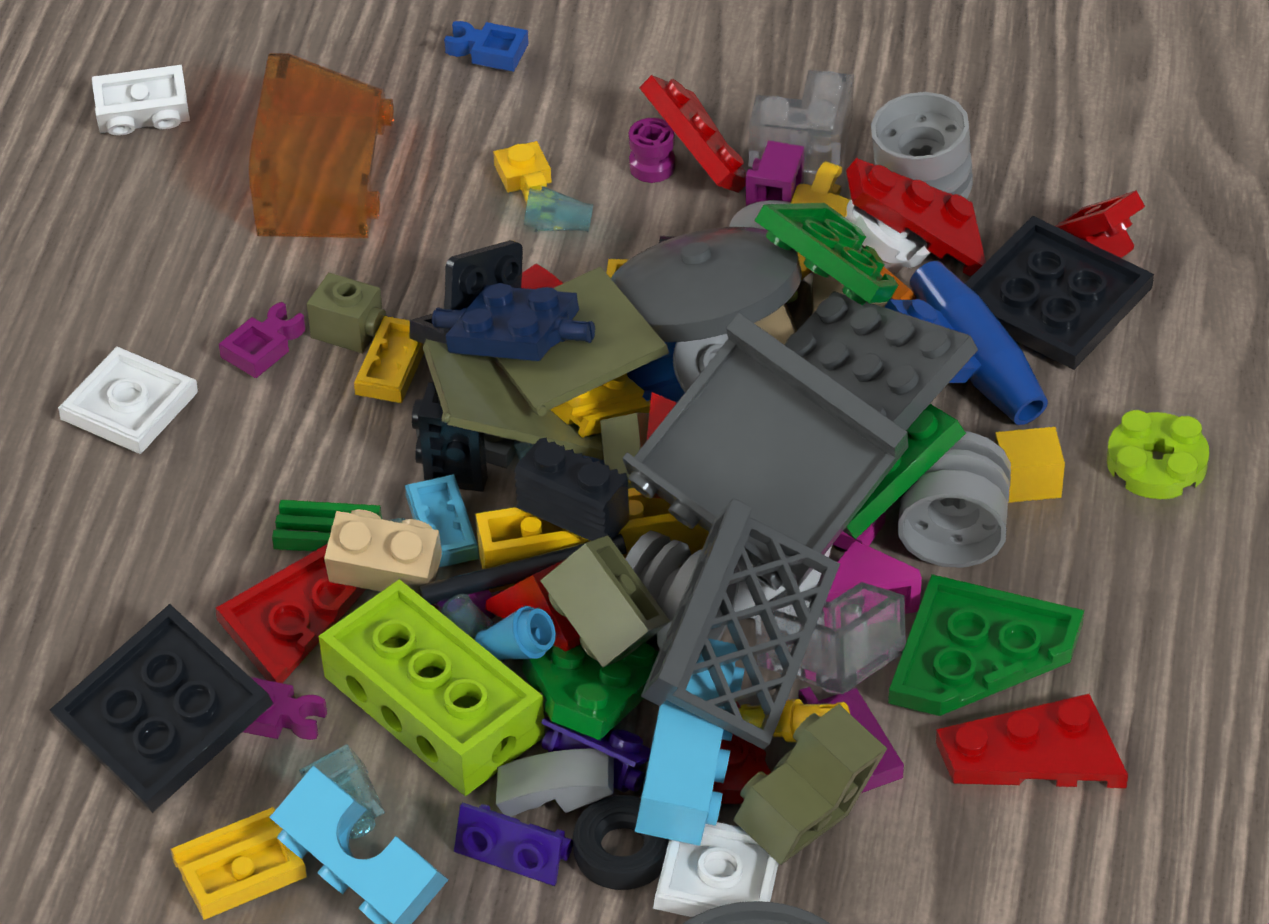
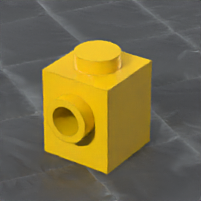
[995,427,1065,503]

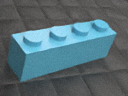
[635,638,745,846]

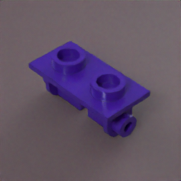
[542,717,651,793]
[454,802,573,886]

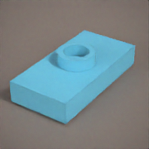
[405,475,479,568]

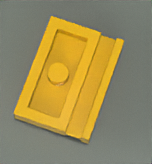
[550,373,651,438]
[171,807,307,920]

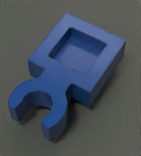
[444,21,529,72]

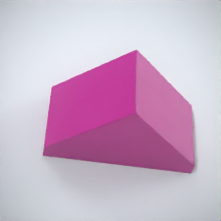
[817,540,922,629]

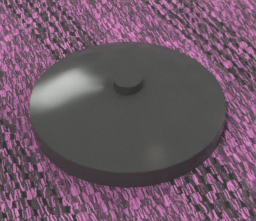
[611,227,802,342]

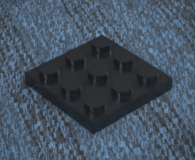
[965,216,1154,370]
[50,604,274,813]

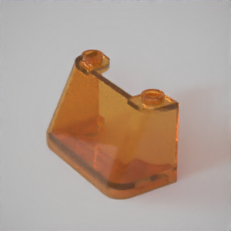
[249,53,394,238]

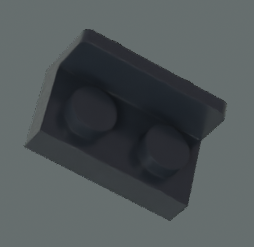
[412,382,488,492]

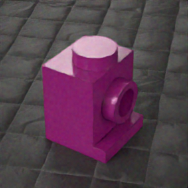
[746,140,805,206]

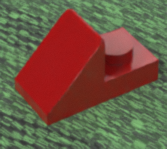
[1055,190,1145,258]

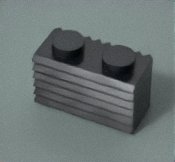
[514,437,629,541]

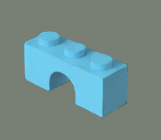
[269,766,449,924]

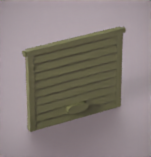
[494,266,669,416]
[423,339,604,460]

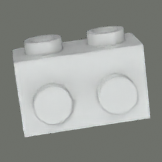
[92,65,190,135]

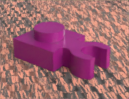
[219,302,306,378]
[243,677,327,740]

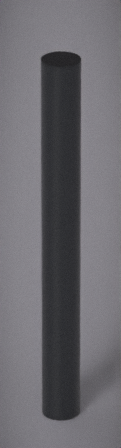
[419,533,626,604]

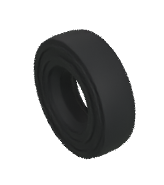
[573,795,669,890]

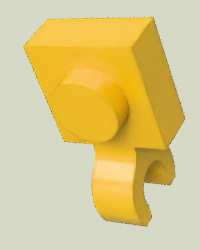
[493,141,552,210]

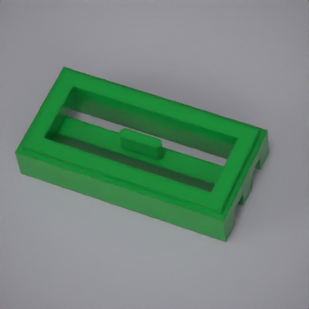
[272,500,382,552]

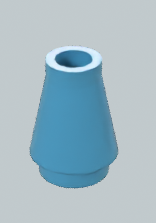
[475,606,556,659]

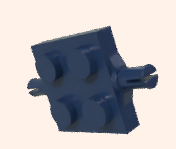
[432,283,595,361]

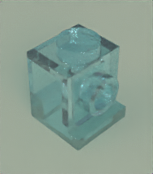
[299,744,385,839]

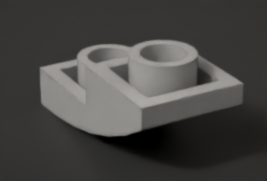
[496,749,614,817]

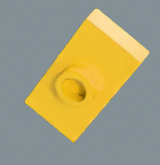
[354,316,424,403]

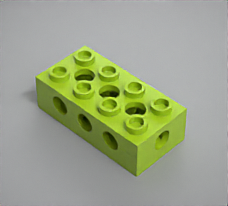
[319,579,545,797]

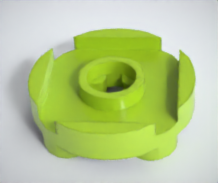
[1107,410,1209,499]

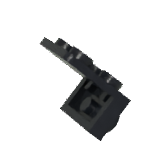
[409,240,523,344]

